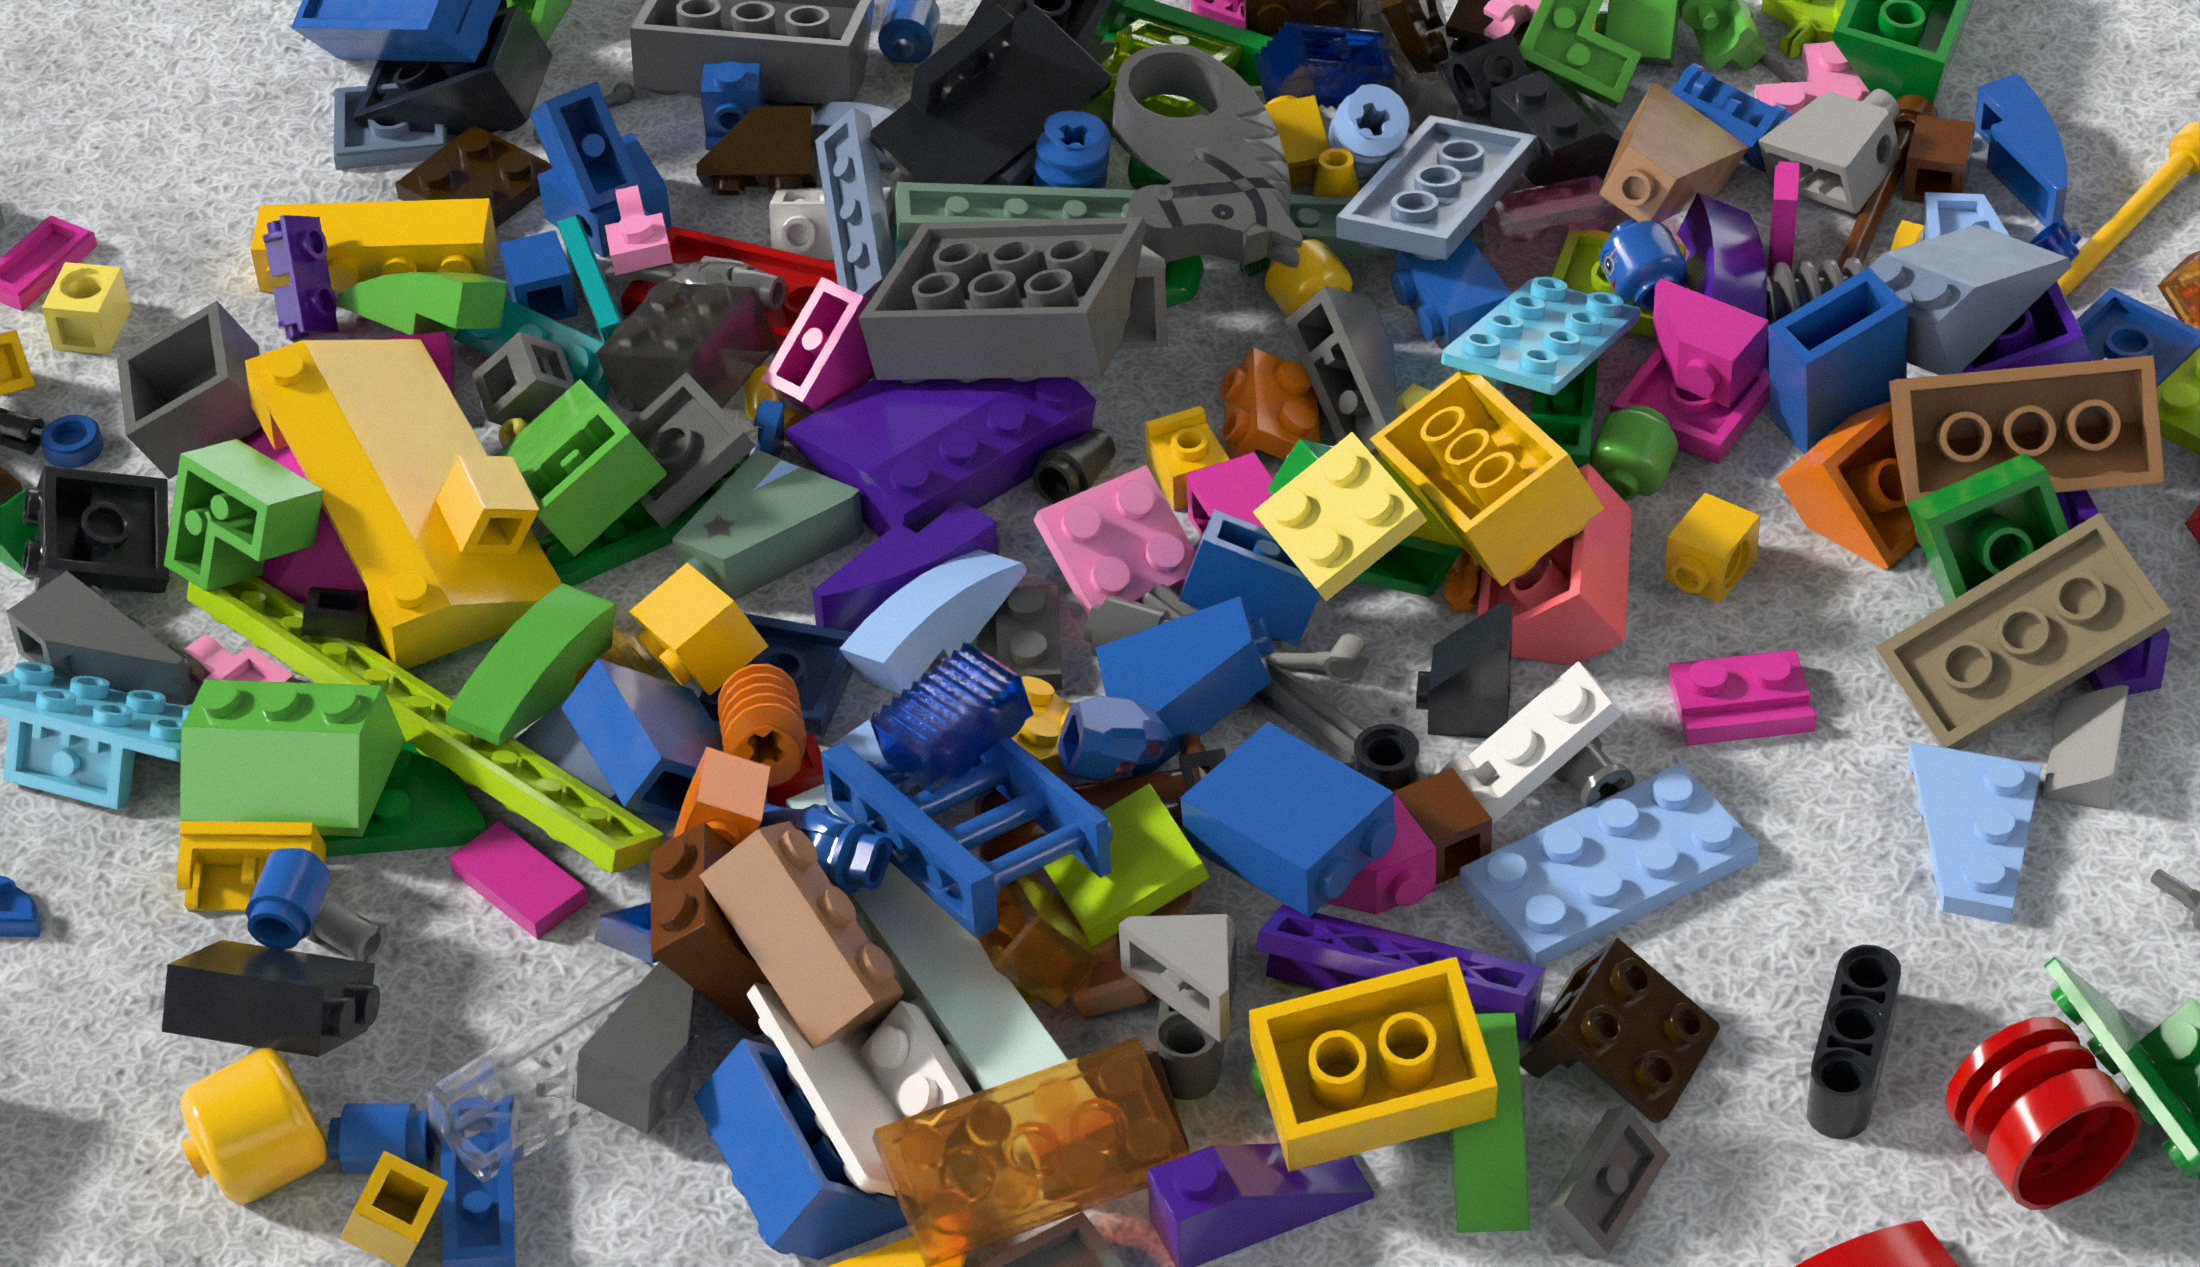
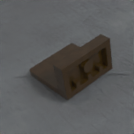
[1519,937,1720,1123]

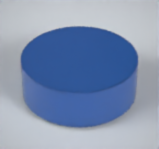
[40,415,104,468]

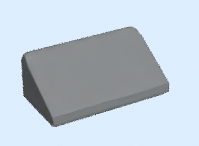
[2042,685,2129,810]

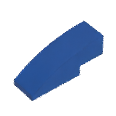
[1974,73,2067,233]

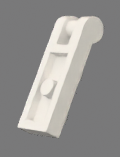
[1441,661,1623,823]

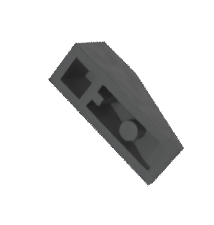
[1285,286,1398,457]
[576,961,696,1134]

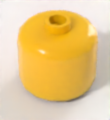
[180,1048,329,1204]

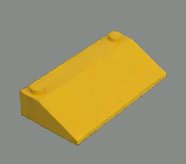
[245,339,562,670]

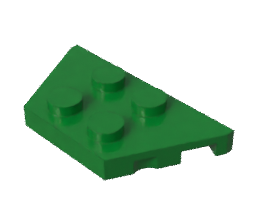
[321,741,487,857]

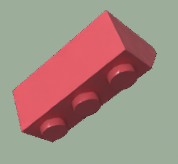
[1477,463,1633,666]

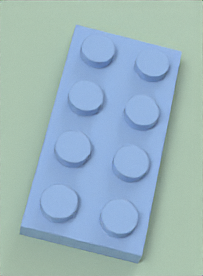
[1460,763,1759,967]

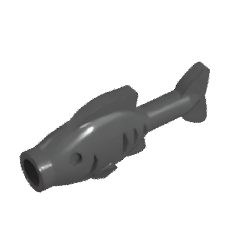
[605,256,786,311]

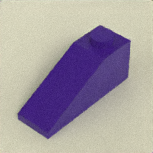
[1147,1143,1374,1267]

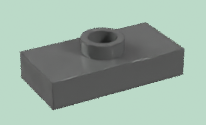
[1544,1104,1670,1259]

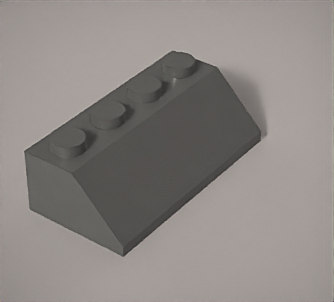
[630,0,874,108]

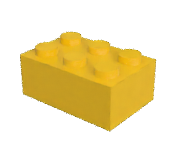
[1249,957,1498,1172]

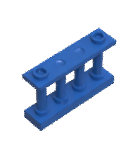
[821,691,1113,938]

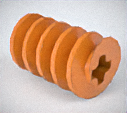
[718,664,807,786]

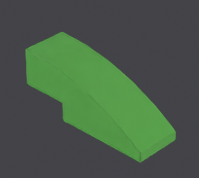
[336,272,508,335]
[446,583,615,746]
[1449,1013,1530,1233]

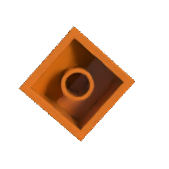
[1776,401,1918,569]

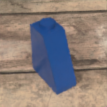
[1095,596,1275,776]

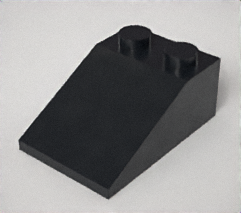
[353,4,553,135]

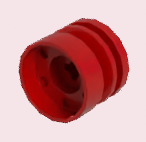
[1945,1017,2142,1210]

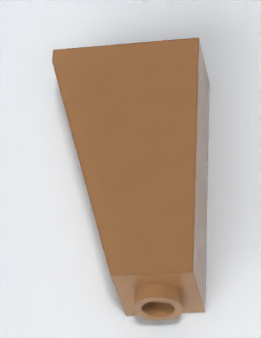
[1599,82,1749,222]

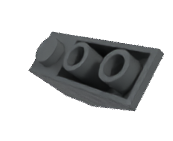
[6,571,194,706]

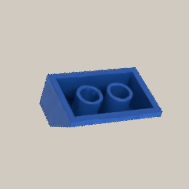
[693,1038,924,1260]

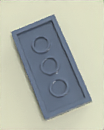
[1336,115,1537,260]

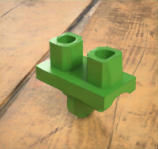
[1679,0,1767,71]

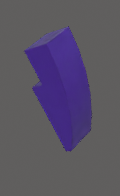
[1677,192,1767,319]
[812,500,999,632]

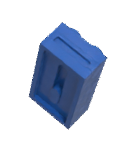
[291,0,502,62]

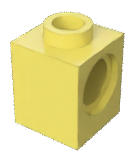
[42,262,131,355]

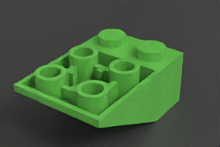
[494,379,668,557]

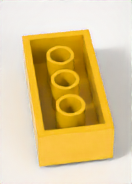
[1370,370,1604,587]

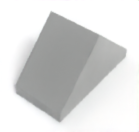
[1119,914,1230,1043]

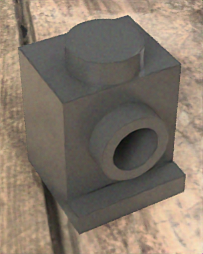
[472,332,575,425]

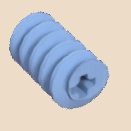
[1326,84,1410,185]

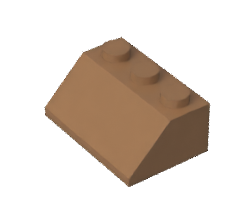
[699,821,904,1049]

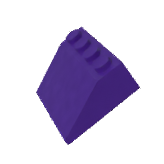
[785,377,1096,538]

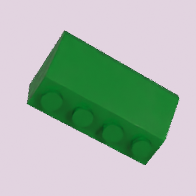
[1832,0,1975,105]

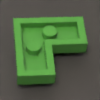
[1519,0,1642,109]

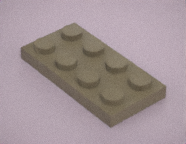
[1876,512,2174,750]

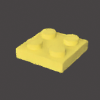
[1253,432,1427,602]

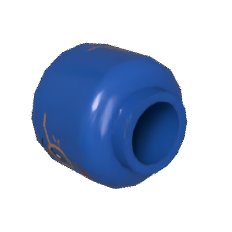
[1599,219,1687,311]

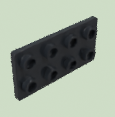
[870,4,1112,185]

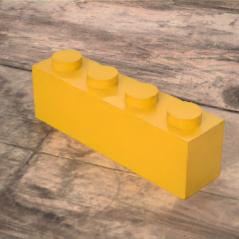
[251,198,497,292]

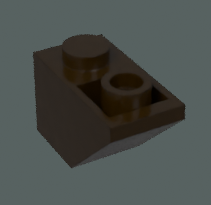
[696,106,818,196]

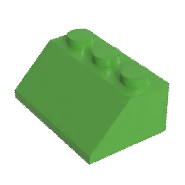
[180,679,405,837]

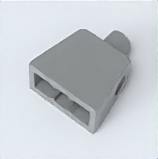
[1759,89,1900,214]

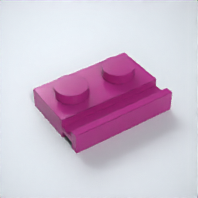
[1668,650,1817,746]

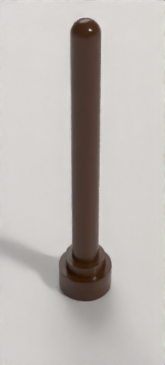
[1837,95,1938,272]

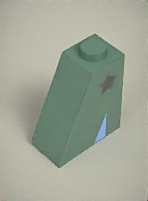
[672,449,864,600]

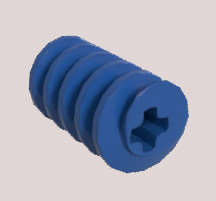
[1033,110,1112,189]

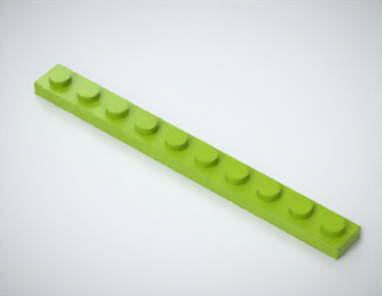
[187,577,664,874]

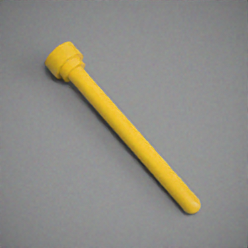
[2057,122,2200,298]

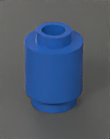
[878,0,940,63]
[246,848,331,950]
[328,1103,436,1174]

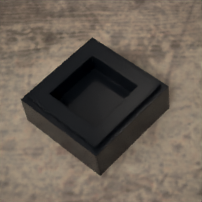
[302,586,371,641]

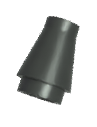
[1033,429,1116,504]

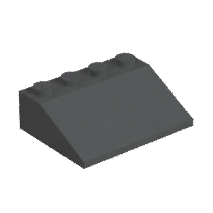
[859,217,1146,383]

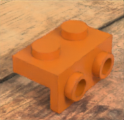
[1220,347,1321,460]

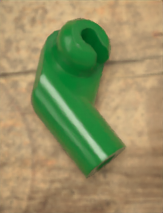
[1165,255,1204,308]

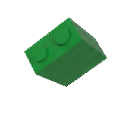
[1267,439,1464,597]

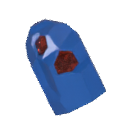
[1058,696,1172,782]

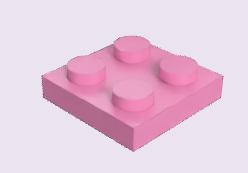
[1034,465,1196,617]

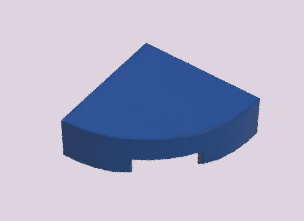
[747,399,784,459]
[0,875,41,937]

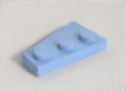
[1908,742,2042,924]

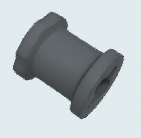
[1552,736,1634,808]

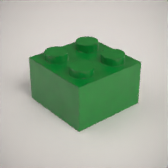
[1906,453,2069,605]

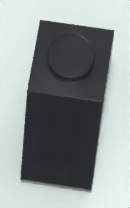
[1416,603,1513,739]

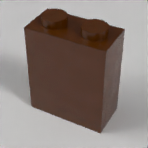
[651,822,772,1035]

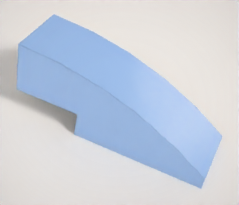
[839,549,1028,695]

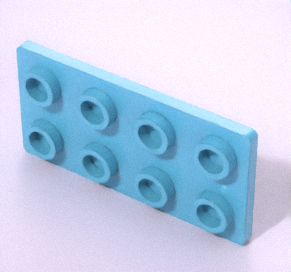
[1441,277,1641,395]
[0,662,192,810]

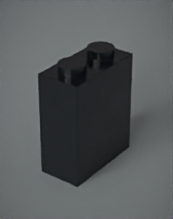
[162,940,380,1057]

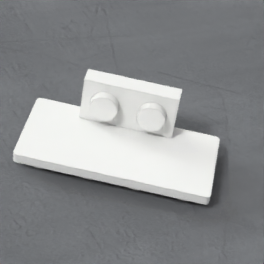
[747,982,979,1210]

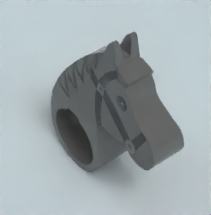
[1112,44,1303,268]

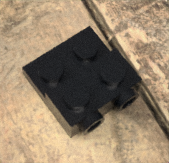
[22,465,169,593]

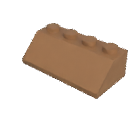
[1888,355,2165,506]

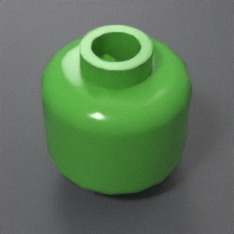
[1590,405,1679,501]

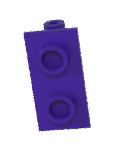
[263,215,339,340]

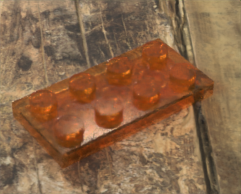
[872,1036,1190,1267]

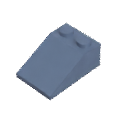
[1868,224,2072,375]

